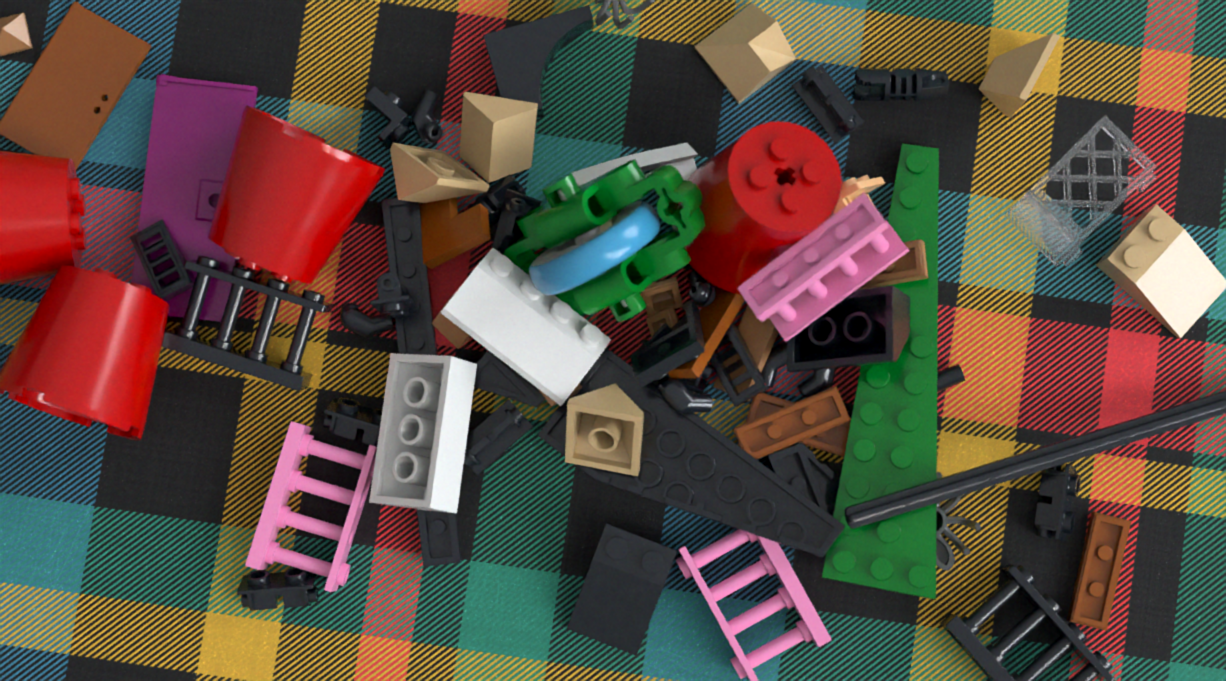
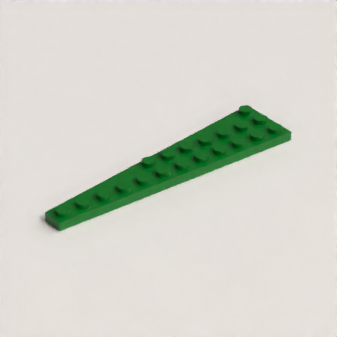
[822,143,939,600]

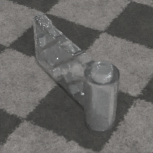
[1004,116,1158,267]

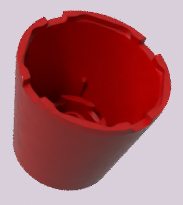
[208,105,385,284]
[677,121,842,295]
[0,151,86,285]
[0,266,170,440]

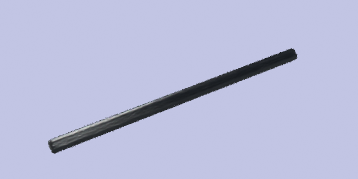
[844,390,1226,529]

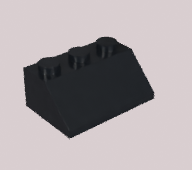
[787,285,910,373]

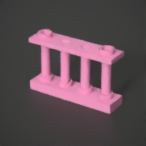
[738,193,909,342]
[245,421,377,592]
[675,529,832,681]

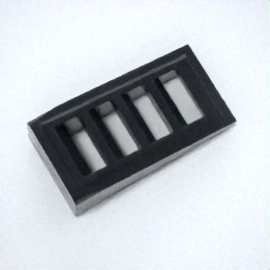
[130,220,195,302]
[709,324,768,407]

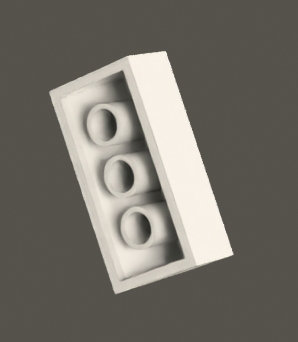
[440,248,611,406]
[369,353,477,513]

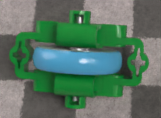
[503,159,705,322]

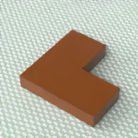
[420,197,490,269]

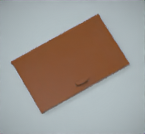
[0,1,152,170]

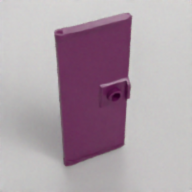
[131,74,258,322]

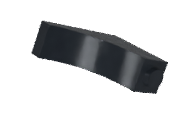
[483,5,594,123]

